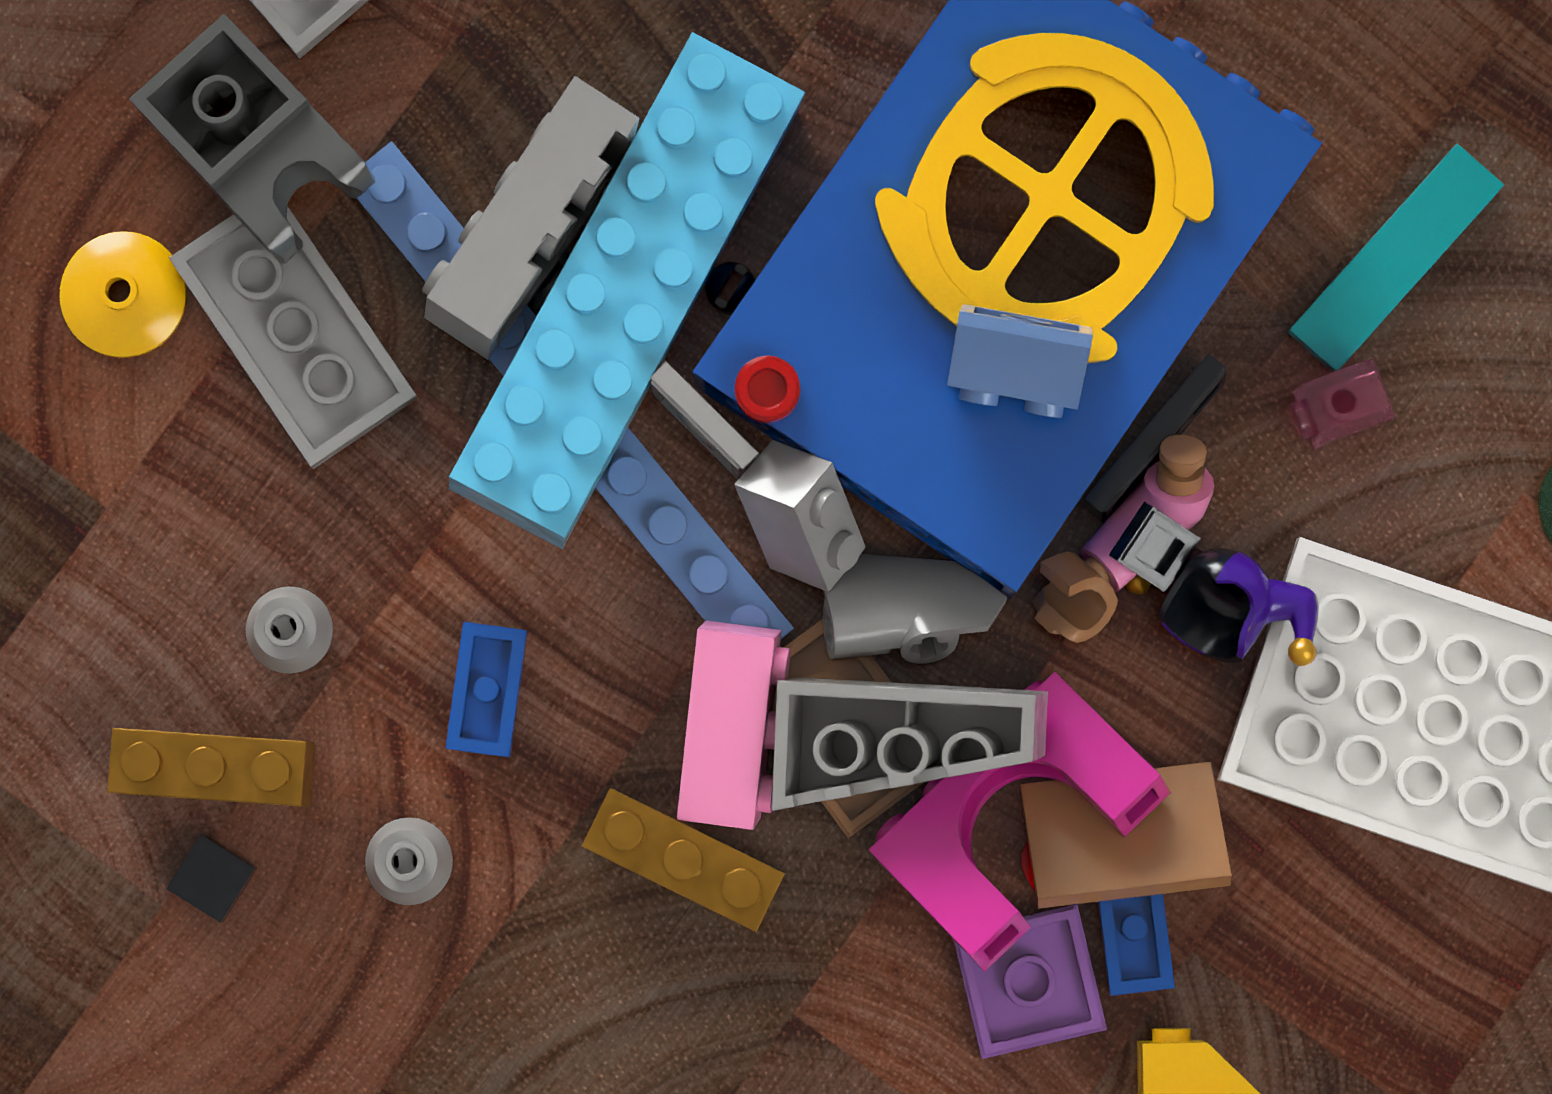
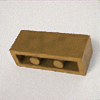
[107,728,315,807]
[582,788,785,932]

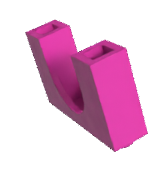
[869,672,1171,972]

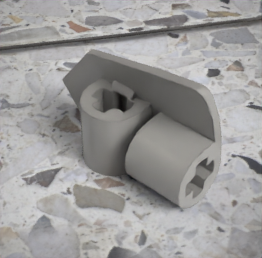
[823,554,1007,664]

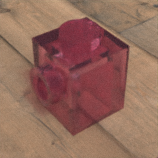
[1289,358,1396,450]

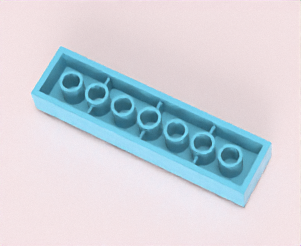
[449,32,805,549]

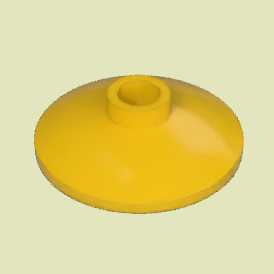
[60,232,187,358]

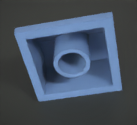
[947,304,1093,418]

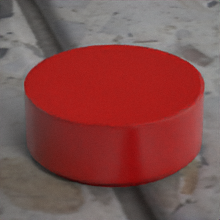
[735,356,800,423]

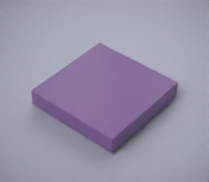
[953,904,1107,1059]

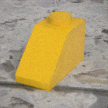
[1137,1028,1260,1094]

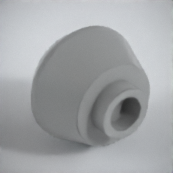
[246,587,333,674]
[365,818,453,905]

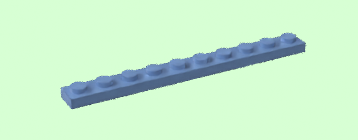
[357,141,794,640]

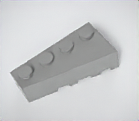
[422,76,640,360]
[772,677,1048,811]

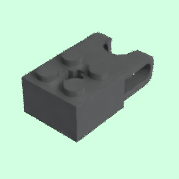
[129,14,375,264]

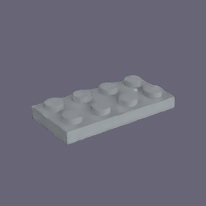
[169,206,418,469]

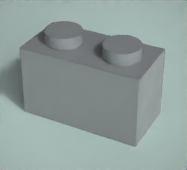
[734,440,866,592]

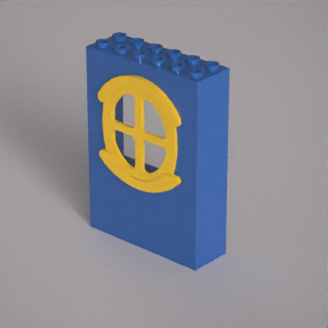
[693,0,1322,600]

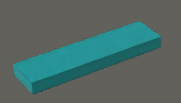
[1287,143,1504,374]

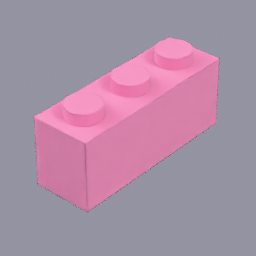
[677,620,790,830]

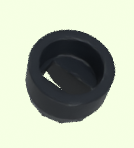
[706,262,755,315]

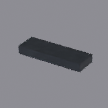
[1084,353,1226,523]

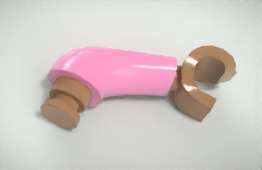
[1032,435,1214,643]

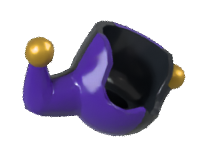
[1125,547,1319,666]

